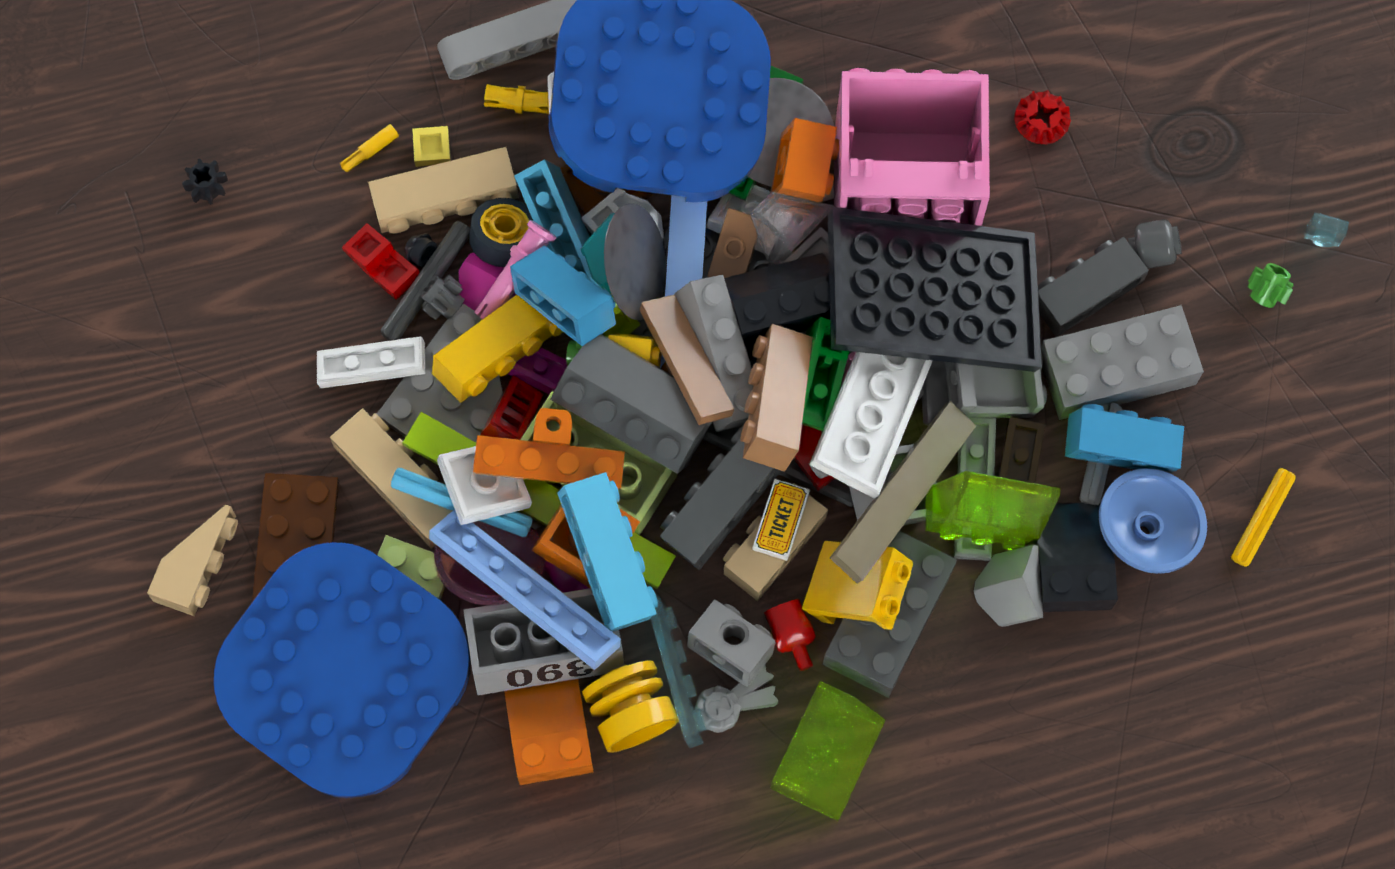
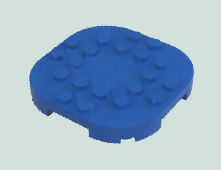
[549,0,771,202]
[214,542,471,798]

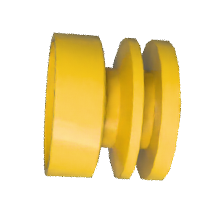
[582,660,679,752]

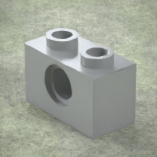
[687,599,775,687]

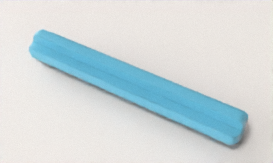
[391,468,532,537]

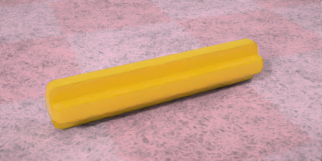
[1231,468,1296,567]

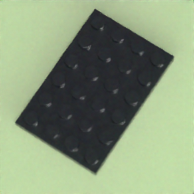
[828,207,1042,372]

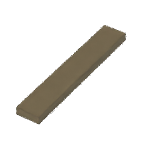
[830,401,976,583]

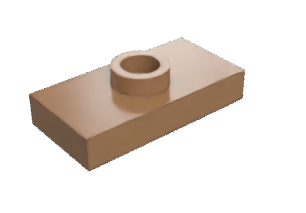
[707,208,764,278]

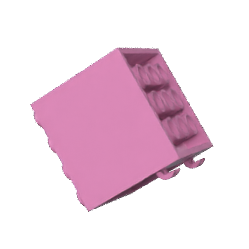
[834,68,990,226]

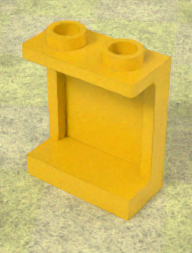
[802,541,913,630]

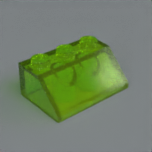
[926,471,1060,550]
[771,681,885,821]

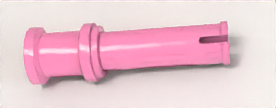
[474,220,557,319]

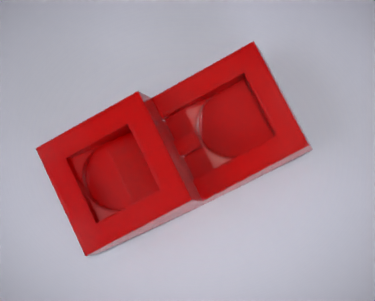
[342,223,420,300]

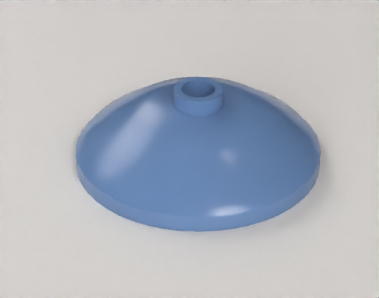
[1099,469,1207,573]

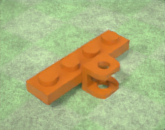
[473,408,625,490]

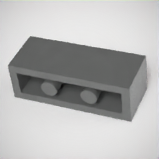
[1038,237,1149,337]

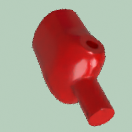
[764,599,816,671]

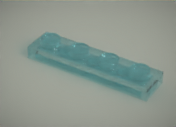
[651,597,707,748]

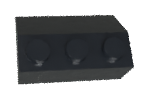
[724,253,830,346]

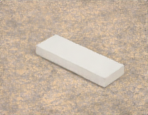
[317,336,425,388]

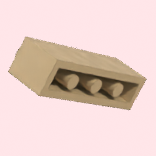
[368,147,519,234]
[330,408,452,549]

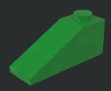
[802,317,849,431]

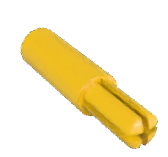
[340,124,399,172]

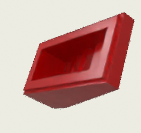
[480,375,544,440]

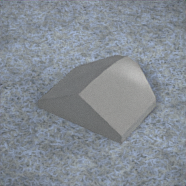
[974,545,1043,627]

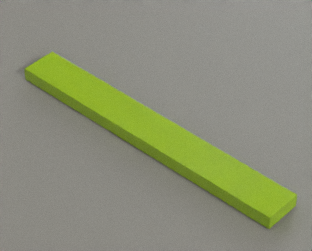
[402,412,676,589]

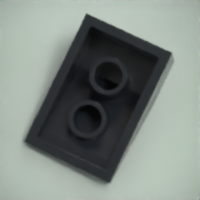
[1031,502,1118,612]

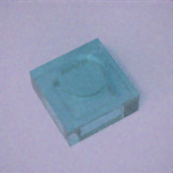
[1304,213,1349,247]

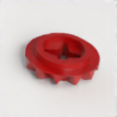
[1014,90,1071,144]

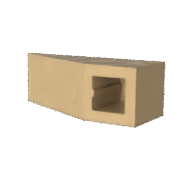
[147,505,238,616]

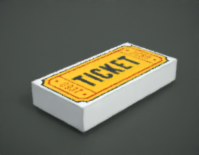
[752,479,810,561]

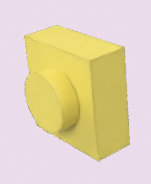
[412,126,451,167]

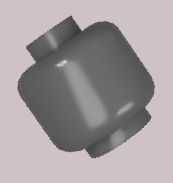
[1128,219,1182,269]

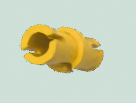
[484,84,549,114]

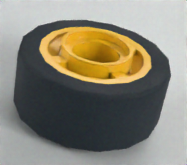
[469,198,533,267]

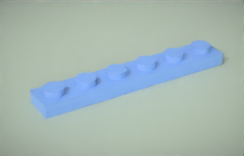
[429,509,621,670]

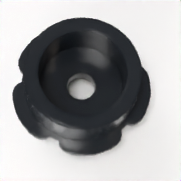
[405,233,437,267]

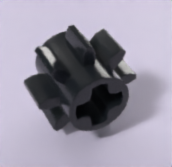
[182,159,228,205]

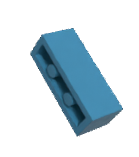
[510,246,616,346]
[1065,404,1184,473]

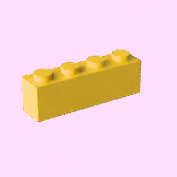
[432,295,563,403]

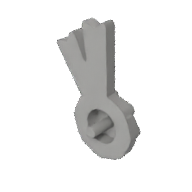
[694,665,778,733]

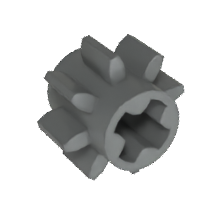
[420,275,464,320]

